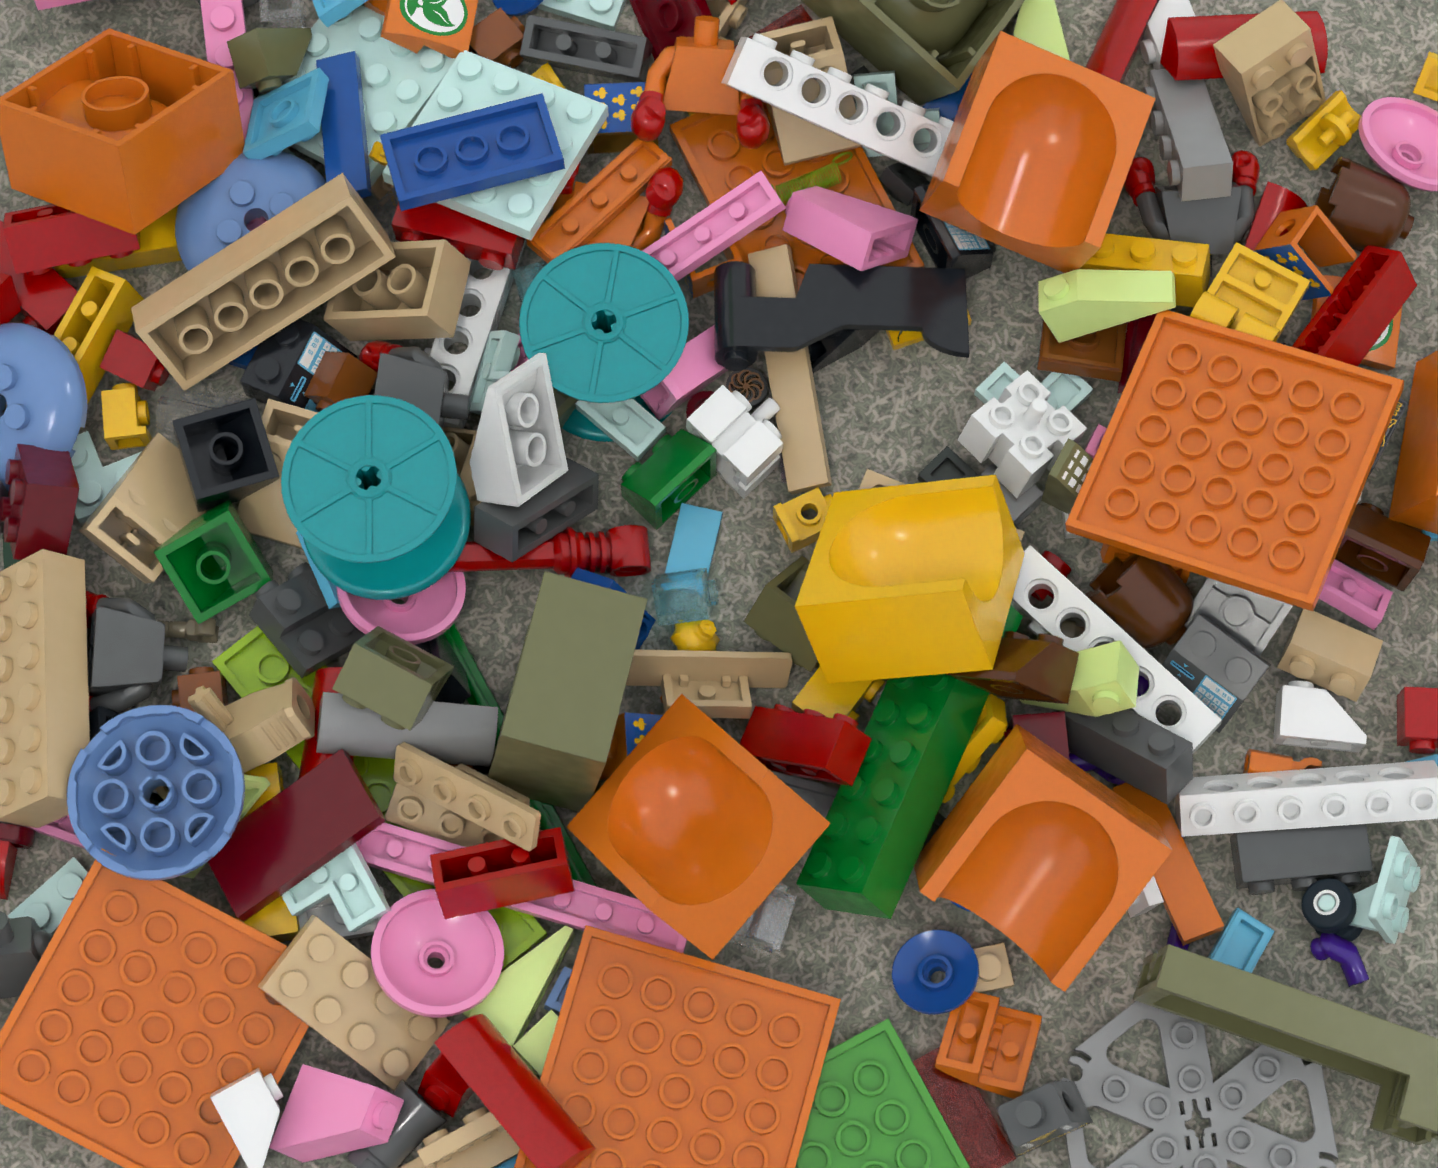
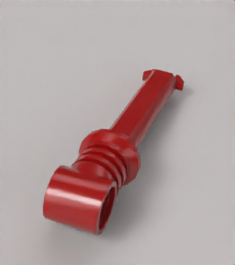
[448,525,651,578]

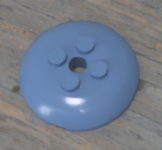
[175,151,326,271]
[0,323,87,491]
[67,705,245,881]

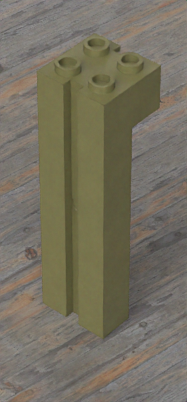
[1133,944,1438,1145]

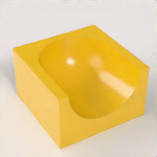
[795,474,1025,684]

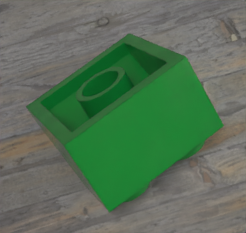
[621,428,717,530]
[154,500,273,624]

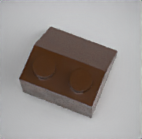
[1335,503,1431,592]
[947,631,1079,704]

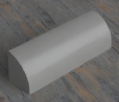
[316,692,498,767]

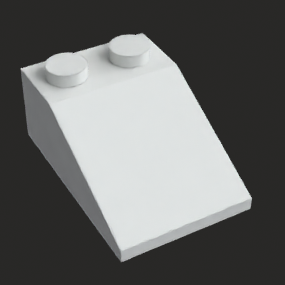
[470,353,568,507]

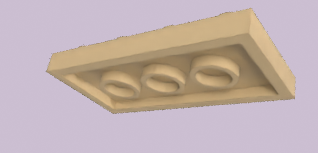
[258,915,450,1091]

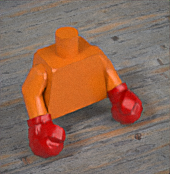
[631,16,770,149]
[553,162,683,251]

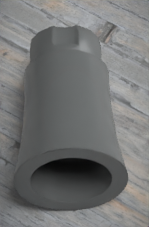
[347,1079,447,1168]

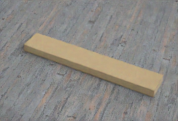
[748,244,832,495]

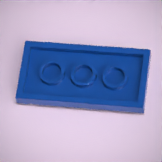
[380,93,565,211]

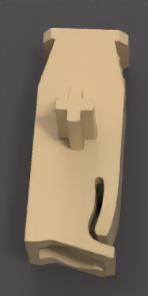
[155,677,315,800]

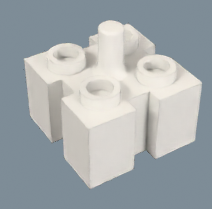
[958,370,1087,498]
[686,385,783,499]

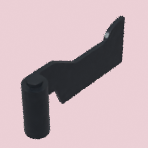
[714,261,970,371]

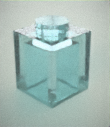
[651,568,719,626]

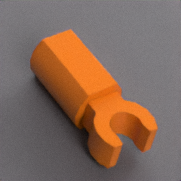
[1243,749,1322,774]

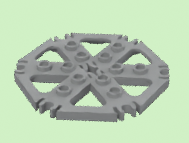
[1061,1001,1338,1168]

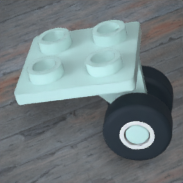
[1301,836,1421,944]

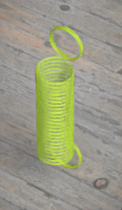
[771,152,853,205]

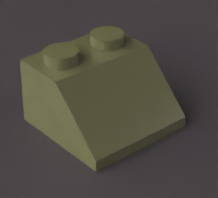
[743,556,819,673]
[332,626,455,730]

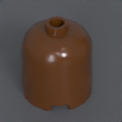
[1314,156,1414,252]
[1084,554,1193,649]

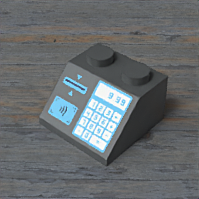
[1162,614,1271,733]

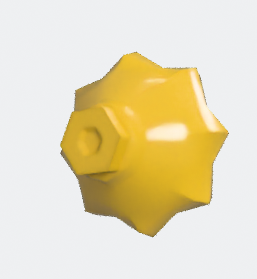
[670,614,720,651]

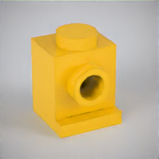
[101,383,152,450]
[773,487,833,553]

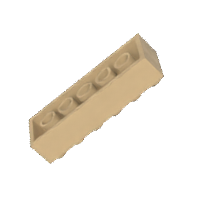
[131,173,396,391]
[0,549,90,828]

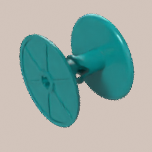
[519,243,689,442]
[281,395,471,600]

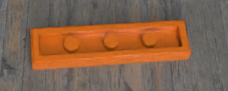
[526,138,672,264]
[1112,783,1224,946]

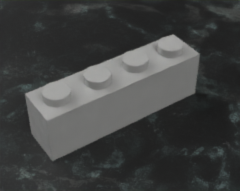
[1143,68,1233,202]

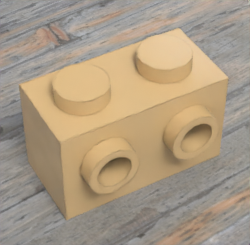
[1277,609,1383,702]

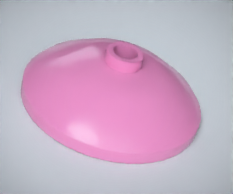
[1358,97,1438,192]
[336,572,466,645]
[371,889,504,1018]

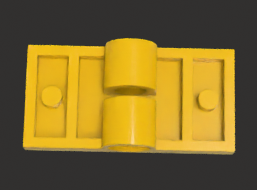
[1190,242,1310,342]

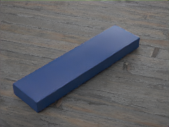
[316,51,372,198]

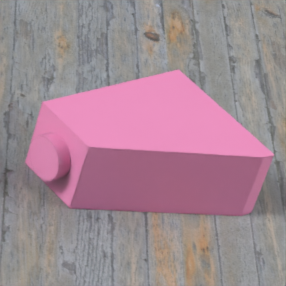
[783,186,918,271]
[640,325,728,420]
[269,1064,404,1163]

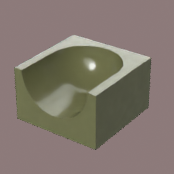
[801,0,1025,105]
[488,571,648,812]

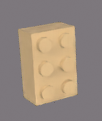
[323,239,471,341]

